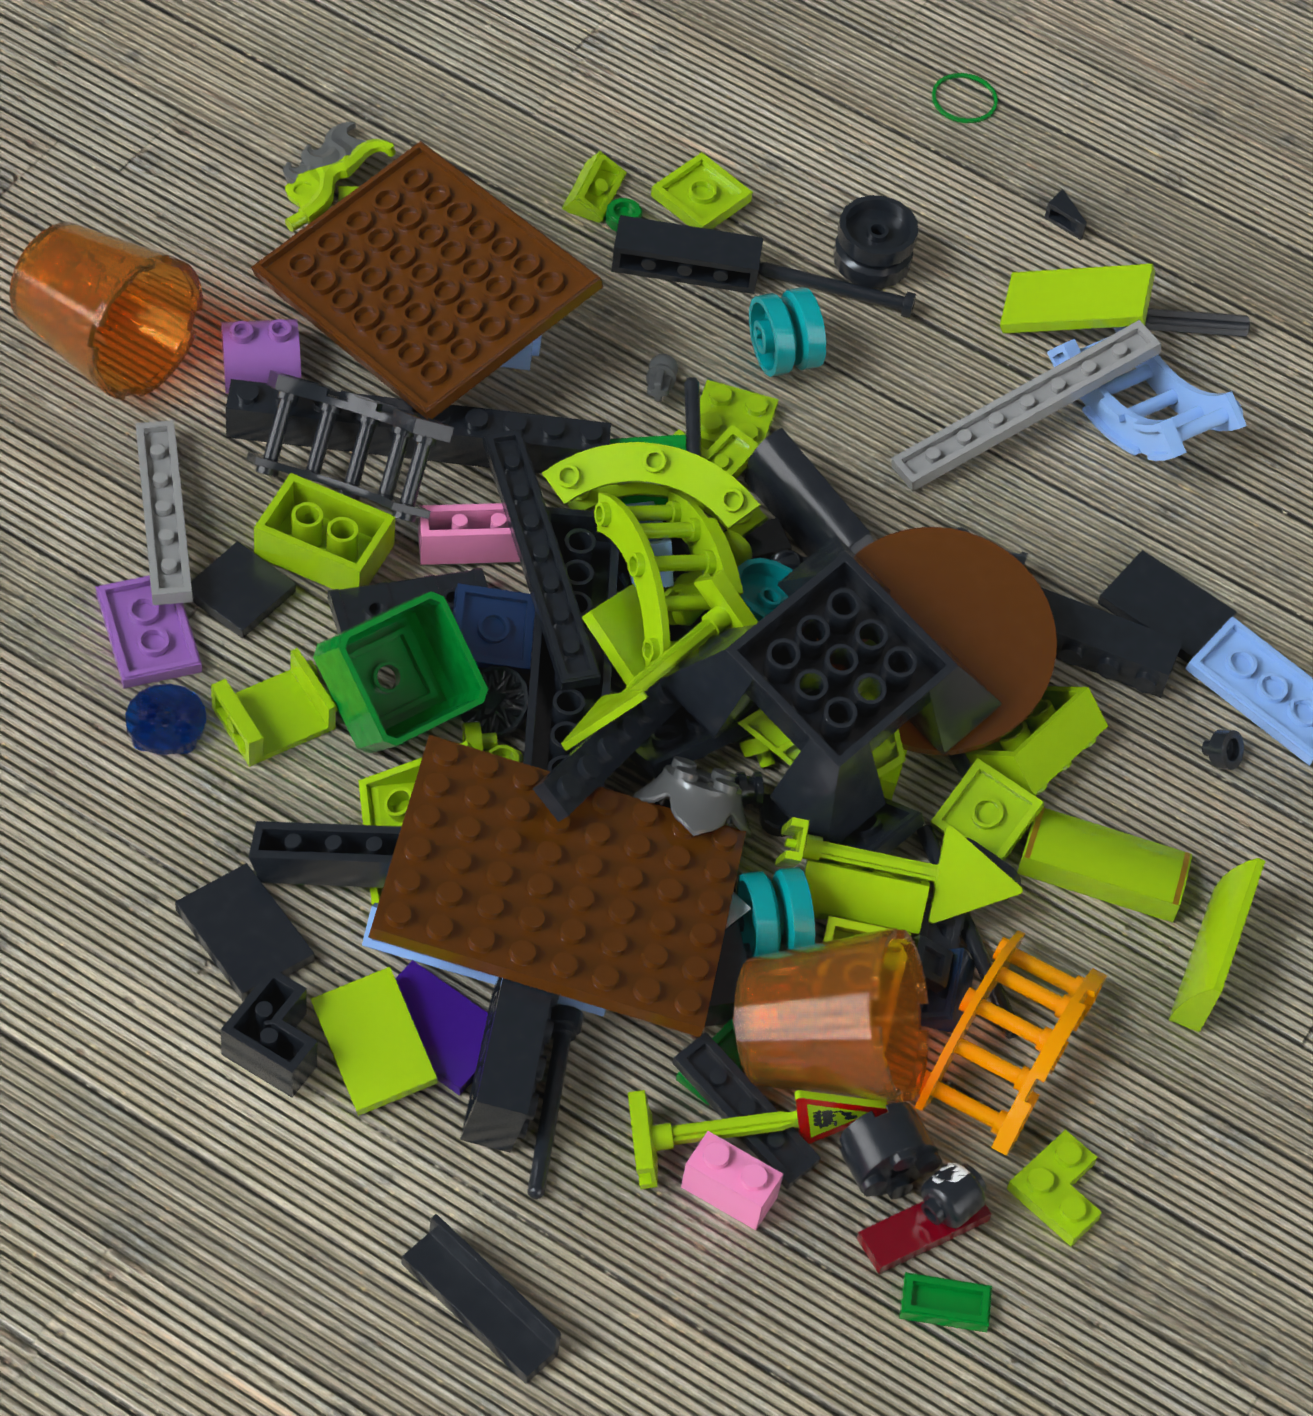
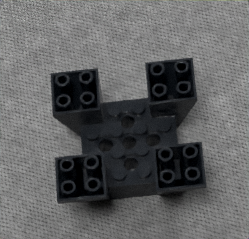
[660,535,1002,844]

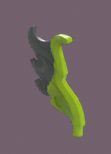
[283,122,396,232]

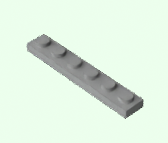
[135,420,193,605]

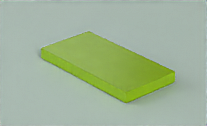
[1000,264,1155,333]

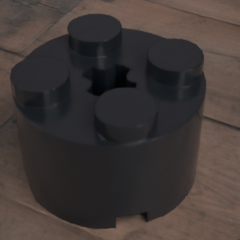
[838,1102,942,1199]

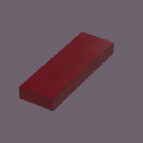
[856,1201,992,1274]

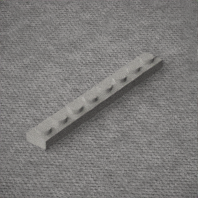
[891,320,1161,492]

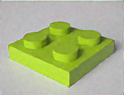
[651,152,753,229]
[700,379,779,450]
[930,758,1044,861]

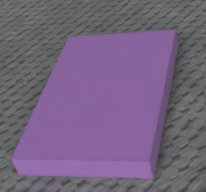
[95,575,202,689]

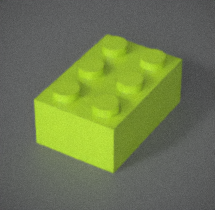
[254,473,396,590]

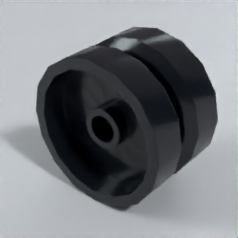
[833,195,918,289]

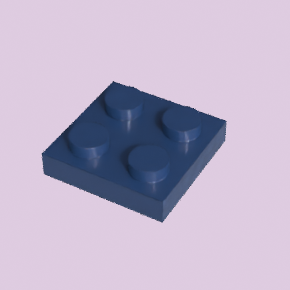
[453,583,535,674]

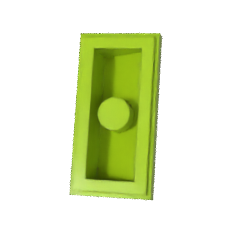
[562,151,627,223]

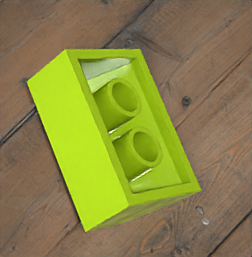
[965,686,1108,796]
[804,858,930,934]

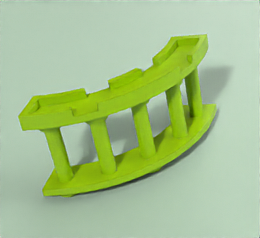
[542,442,768,537]
[594,490,743,672]

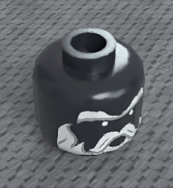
[921,1162,986,1228]

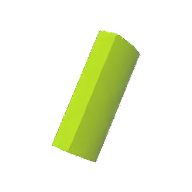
[1168,858,1266,1032]

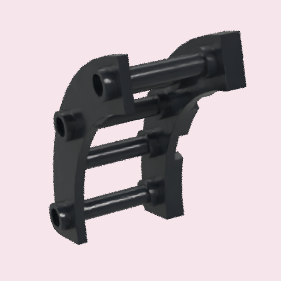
[246,370,454,522]

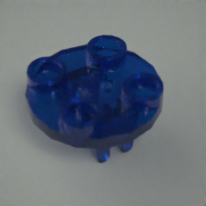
[125,684,207,755]

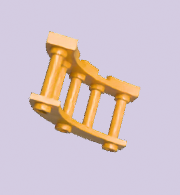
[914,930,1108,1156]

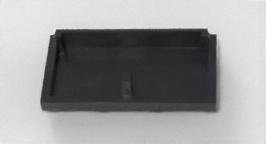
[327,568,488,634]

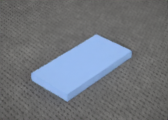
[1185,616,1313,766]

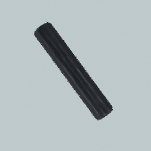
[1145,308,1250,337]

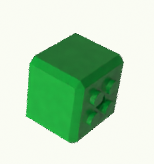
[313,591,488,753]

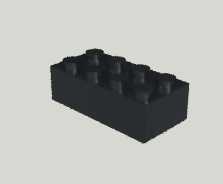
[460,977,560,1153]

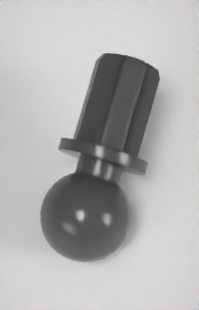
[646,354,678,402]

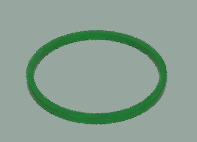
[932,73,998,123]

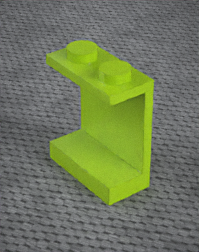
[211,648,339,767]

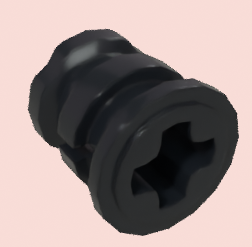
[734,772,764,808]

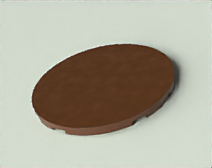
[817,527,1057,755]

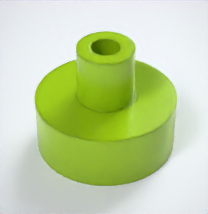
[462,722,498,751]
[739,735,776,768]

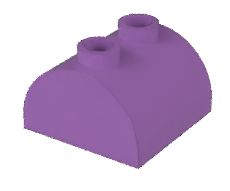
[221,319,301,394]

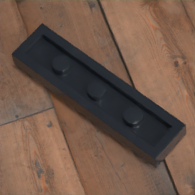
[672,1032,821,1189]

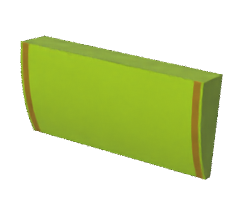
[1017,808,1192,923]

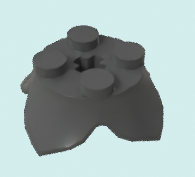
[632,756,752,838]

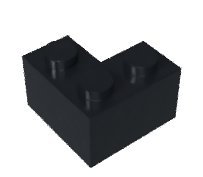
[221,967,318,1098]

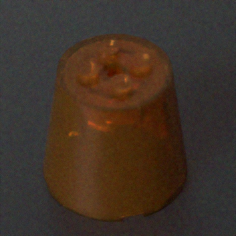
[10,222,203,400]
[733,928,929,1103]

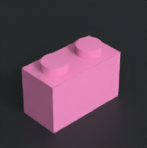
[681,1131,783,1230]

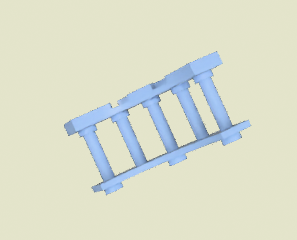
[1047,327,1247,461]

